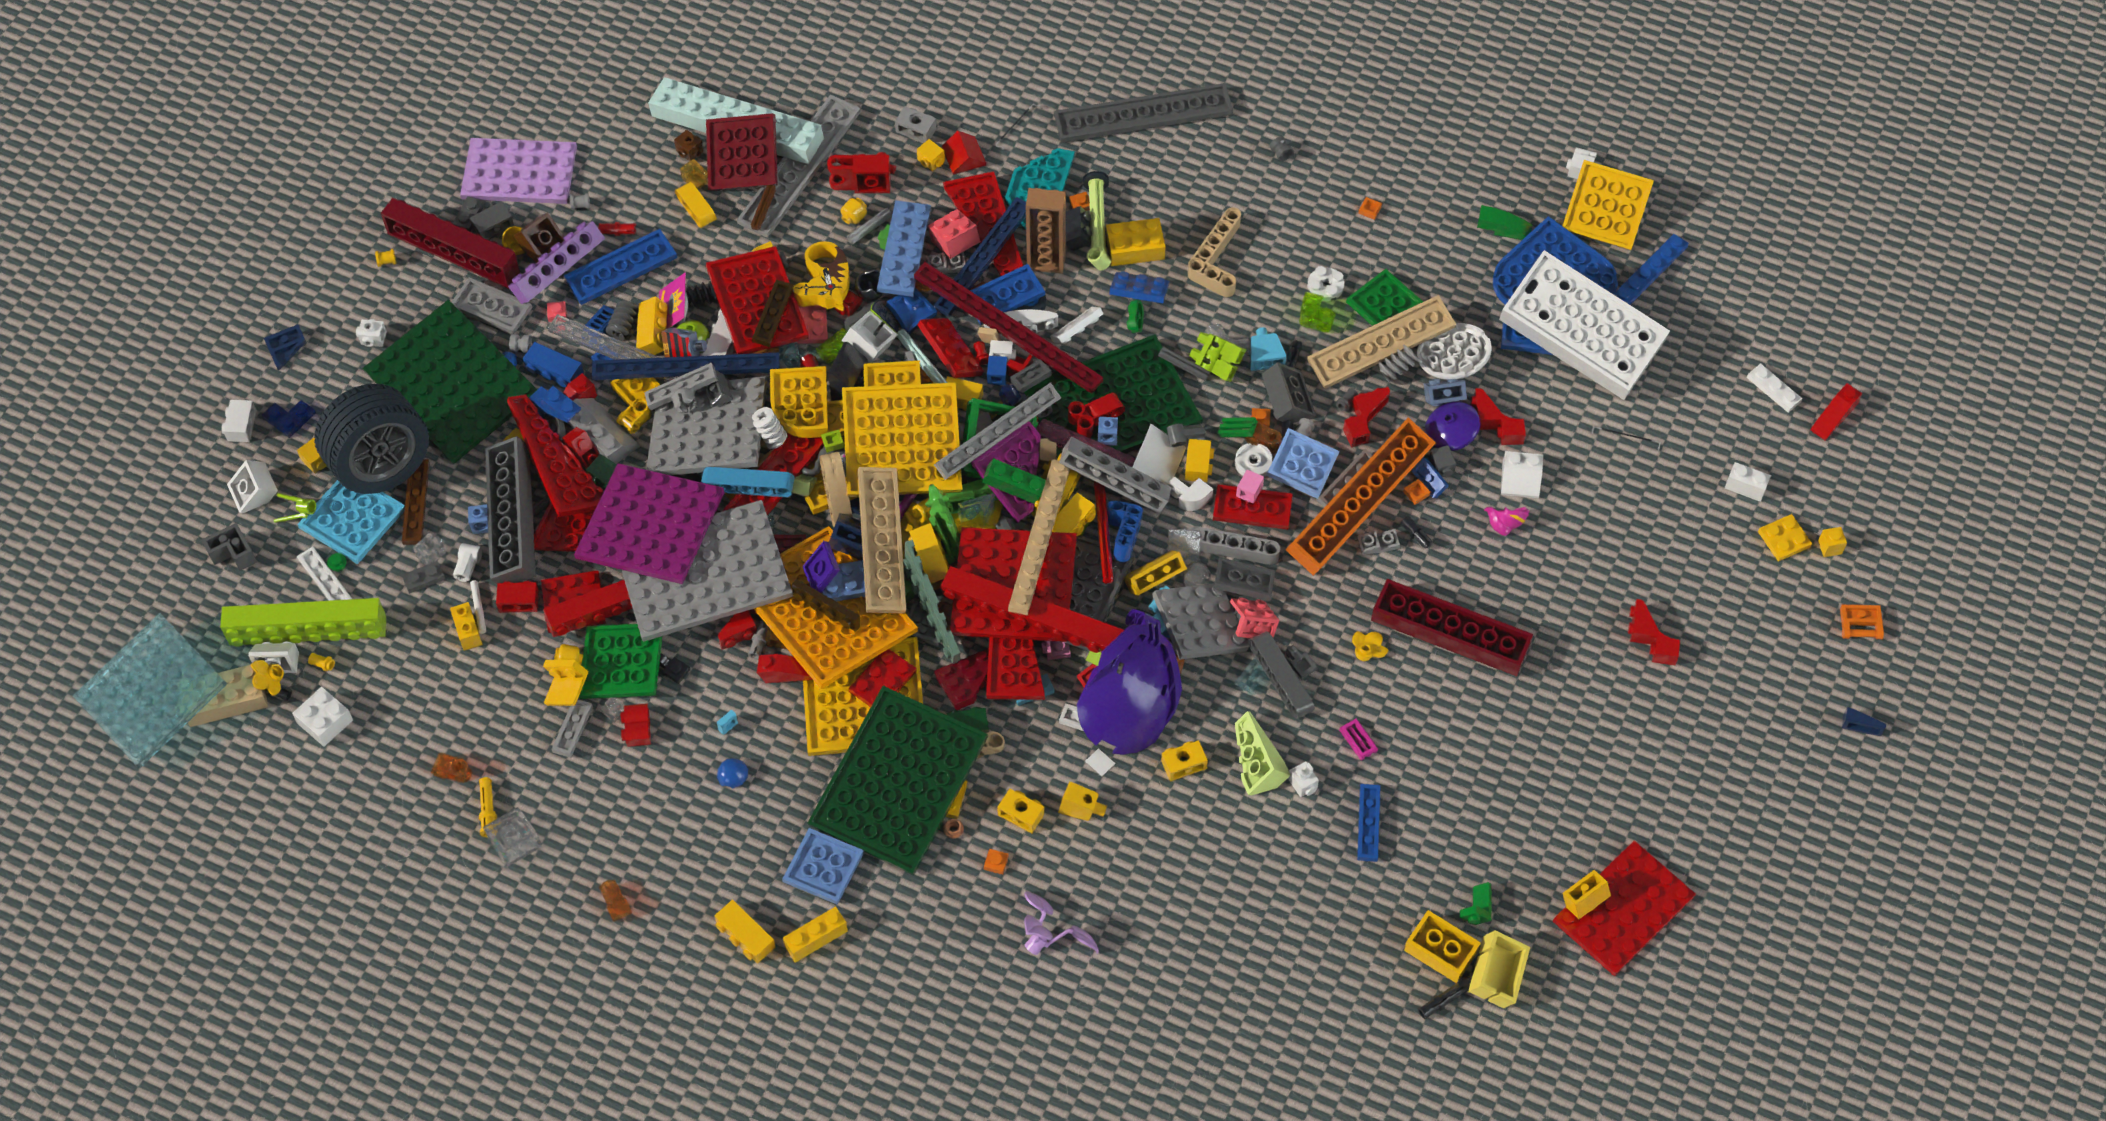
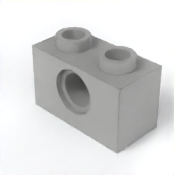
[895,106,937,143]

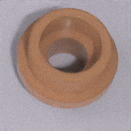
[944,819,964,839]

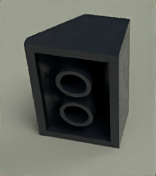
[828,342,868,401]

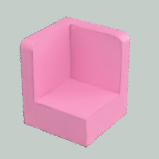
[1236,470,1264,504]

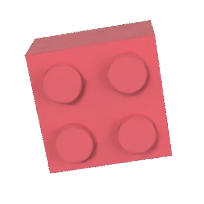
[928,209,980,259]

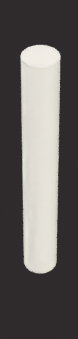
[470,580,487,634]

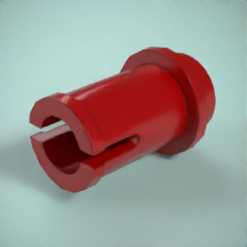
[973,341,989,365]

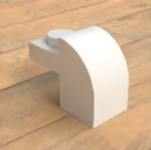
[1169,477,1213,511]

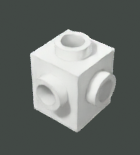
[356,319,387,347]

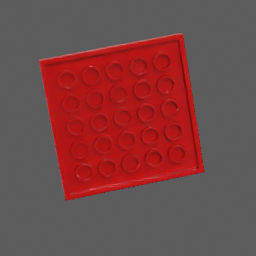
[950,527,1077,642]

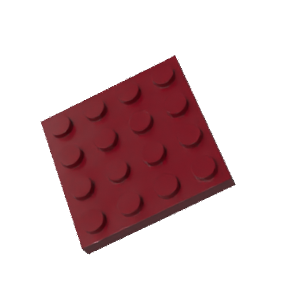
[706,113,778,191]

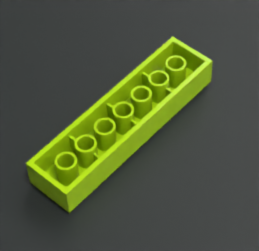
[220,598,386,647]

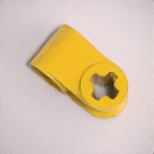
[616,398,652,434]

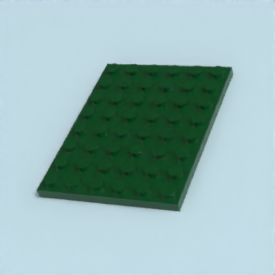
[362,299,537,464]
[1023,334,1203,459]
[807,686,988,876]

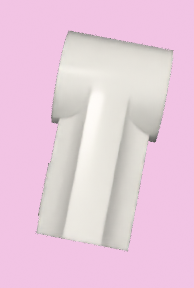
[453,543,482,582]

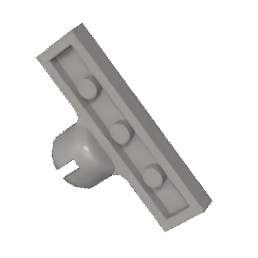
[644,363,718,413]

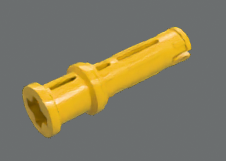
[479,777,498,838]

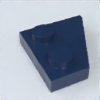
[264,324,306,370]

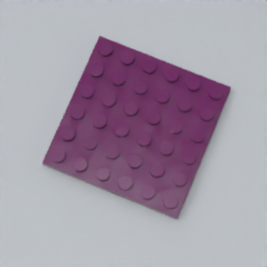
[574,463,724,584]

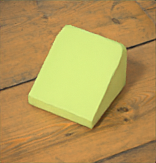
[792,474,818,496]

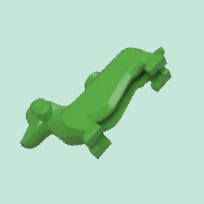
[925,484,960,565]

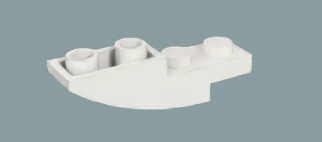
[984,309,1058,336]

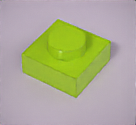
[821,429,845,453]

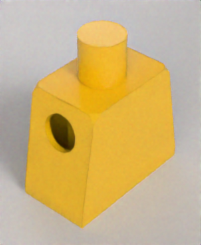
[1058,781,1107,821]

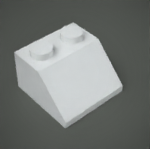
[1501,451,1543,499]
[227,460,278,513]
[248,642,299,673]

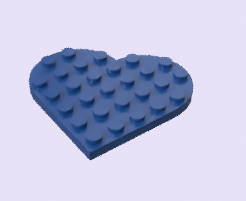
[1493,216,1618,305]

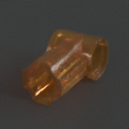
[599,879,632,922]

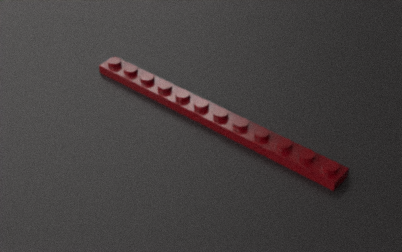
[914,262,1103,394]

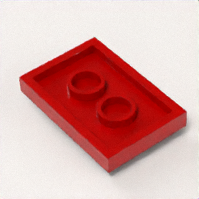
[849,649,917,707]

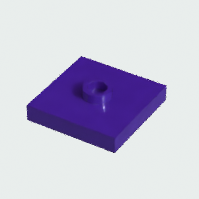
[802,541,840,593]

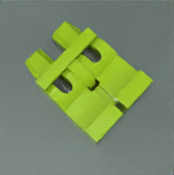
[1189,332,1247,382]

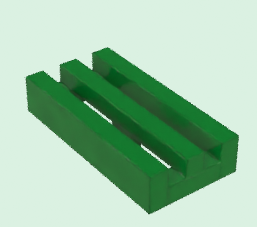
[1217,417,1258,437]

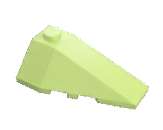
[1235,711,1291,796]

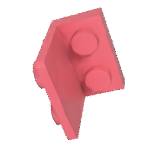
[1230,597,1279,638]

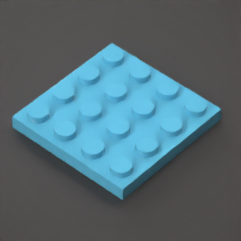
[297,480,405,564]

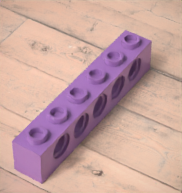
[508,221,605,304]

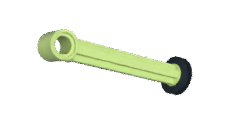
[1083,171,1111,271]

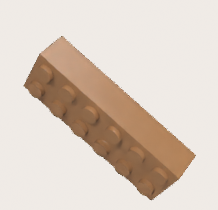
[1026,188,1066,274]

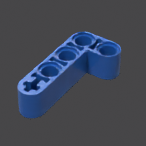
[1107,500,1143,562]

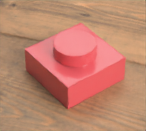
[547,301,567,322]

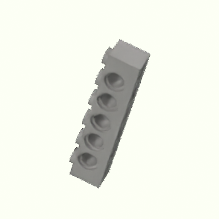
[1059,436,1172,514]

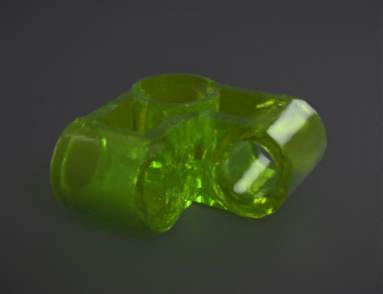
[1299,292,1336,333]

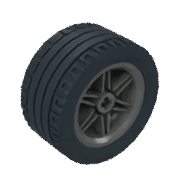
[314,384,429,494]

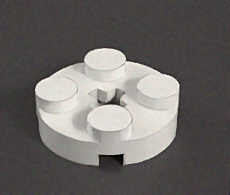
[1307,266,1344,302]
[1235,443,1272,476]

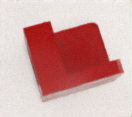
[1007,354,1033,376]

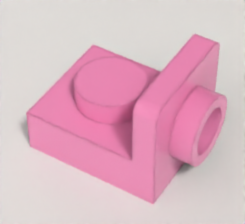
[1041,641,1071,660]

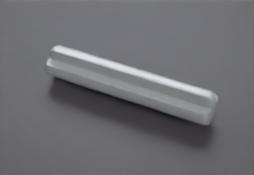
[847,208,892,244]

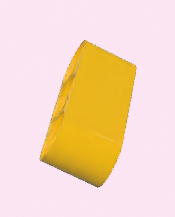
[675,182,717,228]

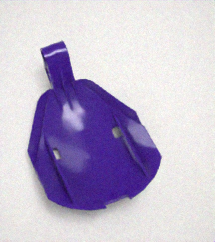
[1077,609,1182,755]

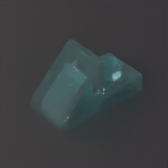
[958,493,995,526]

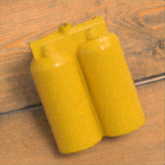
[904,497,931,529]

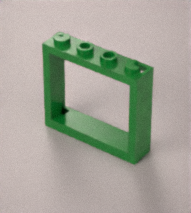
[961,398,1038,479]

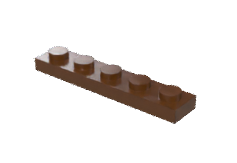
[402,459,430,545]

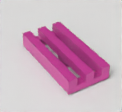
[1339,718,1378,761]

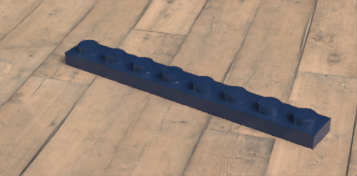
[934,197,1026,317]

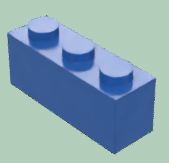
[523,342,584,387]

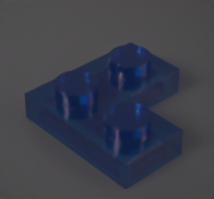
[262,400,316,438]

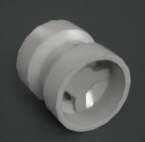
[509,334,532,353]

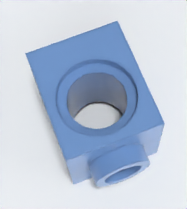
[1098,417,1118,446]
[468,504,488,534]

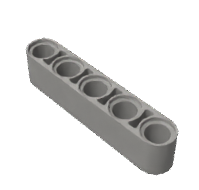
[1187,526,1280,565]

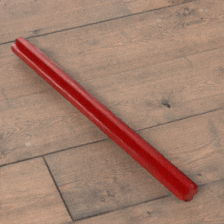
[1094,481,1113,584]

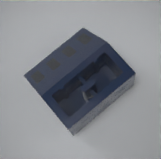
[829,513,863,560]

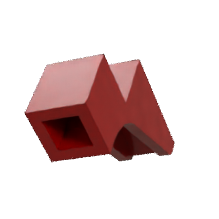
[1343,387,1390,448]
[1471,388,1526,445]
[1627,599,1680,666]
[718,609,757,650]

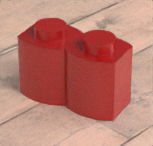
[620,703,651,747]

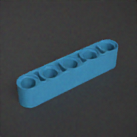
[701,467,795,497]

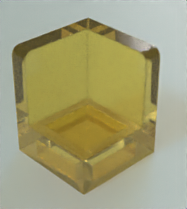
[680,159,708,189]

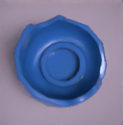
[717,758,748,789]

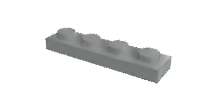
[1317,449,1373,507]

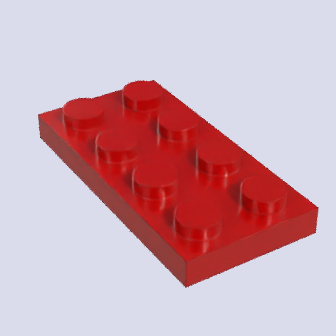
[917,318,984,378]
[1213,484,1293,530]

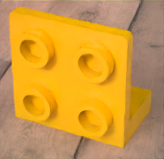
[543,660,589,706]

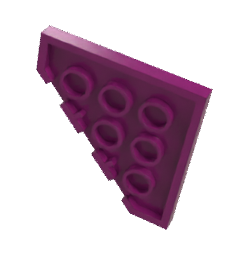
[971,421,1041,523]

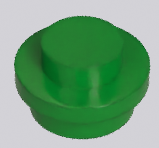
[327,553,347,572]

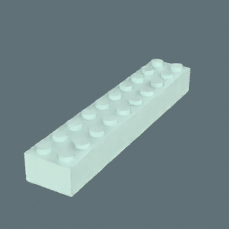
[648,77,824,164]

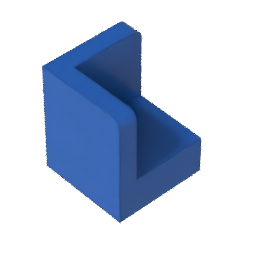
[987,356,1007,385]

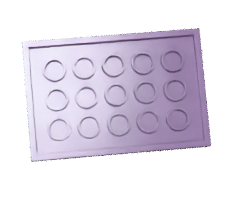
[460,138,577,204]

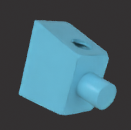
[1250,327,1286,371]

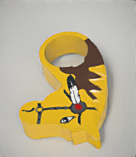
[793,241,850,311]

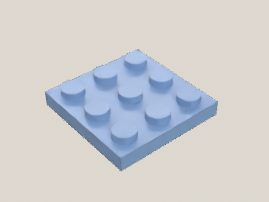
[1266,428,1340,499]

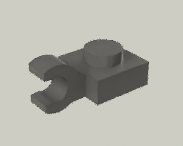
[1286,645,1318,680]

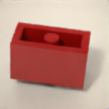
[496,581,539,613]

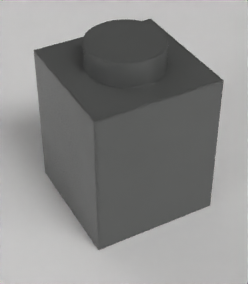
[1429,445,1456,477]

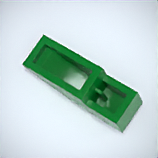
[1477,205,1533,240]

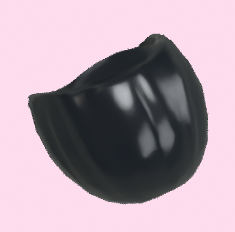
[854,270,883,301]

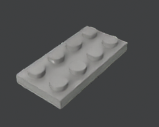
[452,277,533,334]

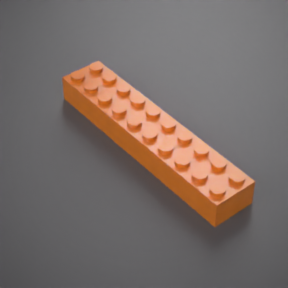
[1285,417,1436,576]

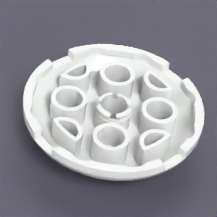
[1417,323,1492,380]

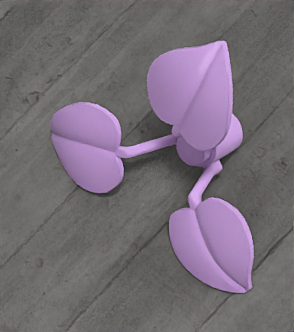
[1024,891,1099,955]

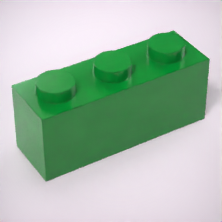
[982,458,1046,504]

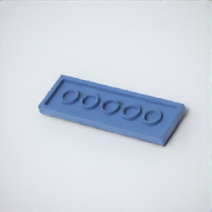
[877,200,931,297]

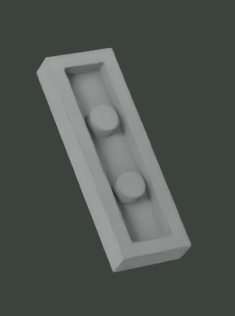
[552,700,593,758]

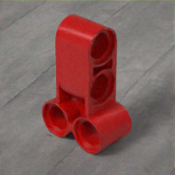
[1068,393,1125,439]

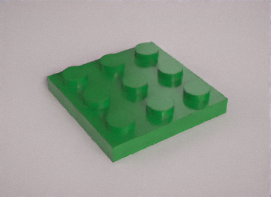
[1346,269,1423,326]

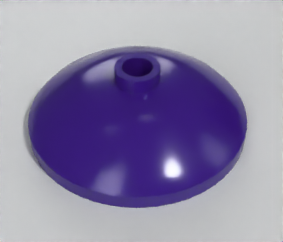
[1425,402,1480,451]

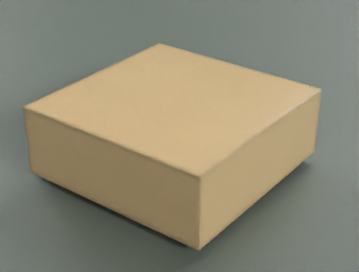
[978,327,1001,344]

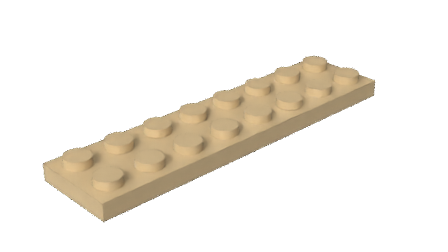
[1307,295,1456,389]
[858,467,906,613]

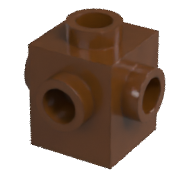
[674,129,703,162]

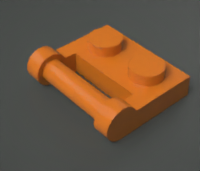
[1840,604,1884,640]

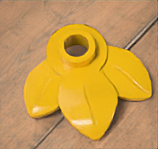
[1352,631,1389,661]
[251,660,284,696]

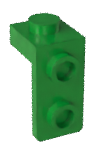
[1460,882,1492,925]

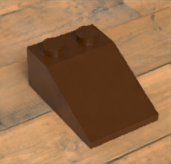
[513,212,571,271]

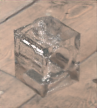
[413,533,446,565]

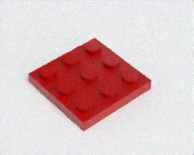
[541,570,606,633]

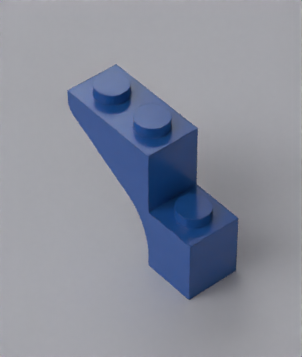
[529,386,581,423]

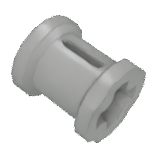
[570,193,590,210]
[1295,418,1315,437]

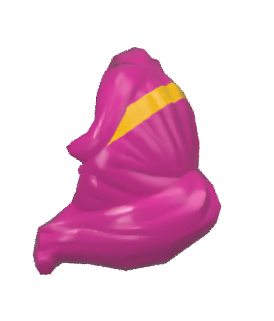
[1484,507,1529,536]

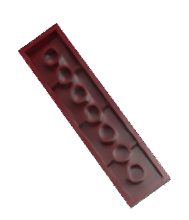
[381,198,520,289]
[1371,579,1533,676]

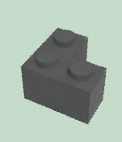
[201,523,257,571]

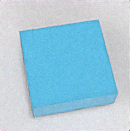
[717,710,738,735]

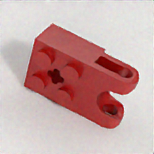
[827,154,891,193]

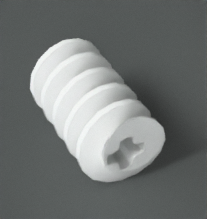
[752,407,787,449]

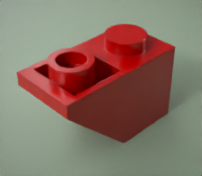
[562,427,603,472]

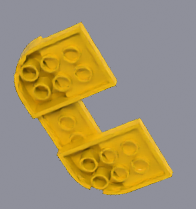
[770,360,921,438]

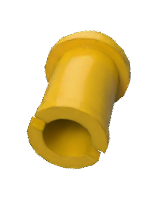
[308,653,335,672]

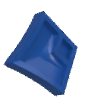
[886,287,938,335]

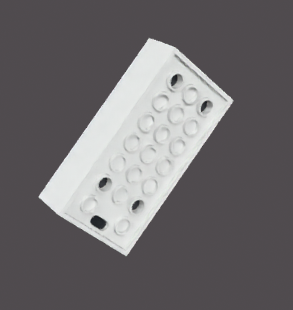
[1499,250,1670,400]

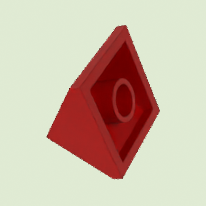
[942,130,986,175]

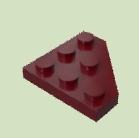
[934,649,989,711]

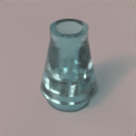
[783,342,801,368]

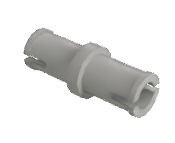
[748,620,770,659]

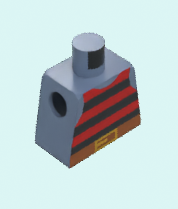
[661,328,707,357]

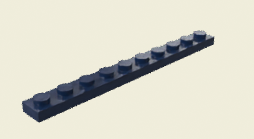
[592,353,780,380]

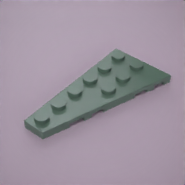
[903,540,960,664]

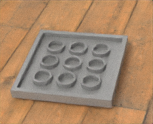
[1152,584,1249,660]

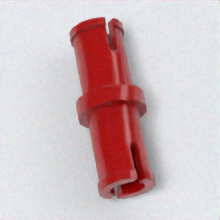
[598,222,636,236]

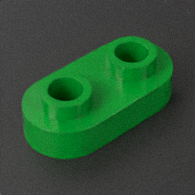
[1127,299,1144,334]

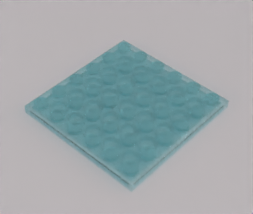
[73,613,228,768]

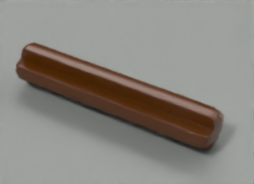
[751,185,776,231]

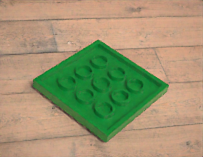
[579,624,663,699]

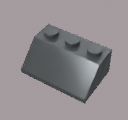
[1262,362,1317,423]

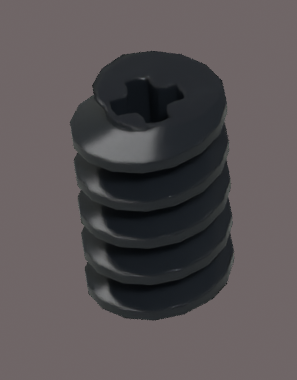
[686,281,719,308]

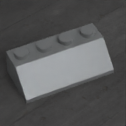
[566,398,640,468]

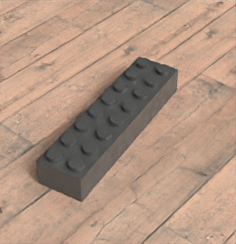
[485,436,536,584]

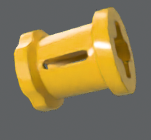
[375,248,397,267]

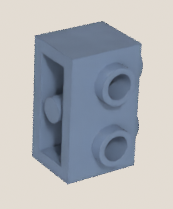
[1424,378,1467,406]

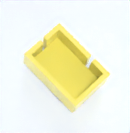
[1468,930,1530,1008]

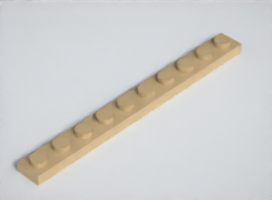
[1008,459,1070,615]

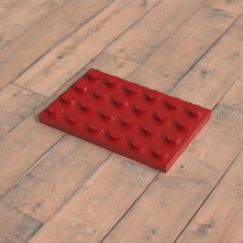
[706,246,809,354]
[1553,840,1696,977]

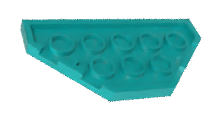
[1005,148,1075,229]

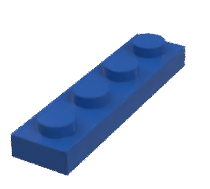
[1357,784,1380,862]

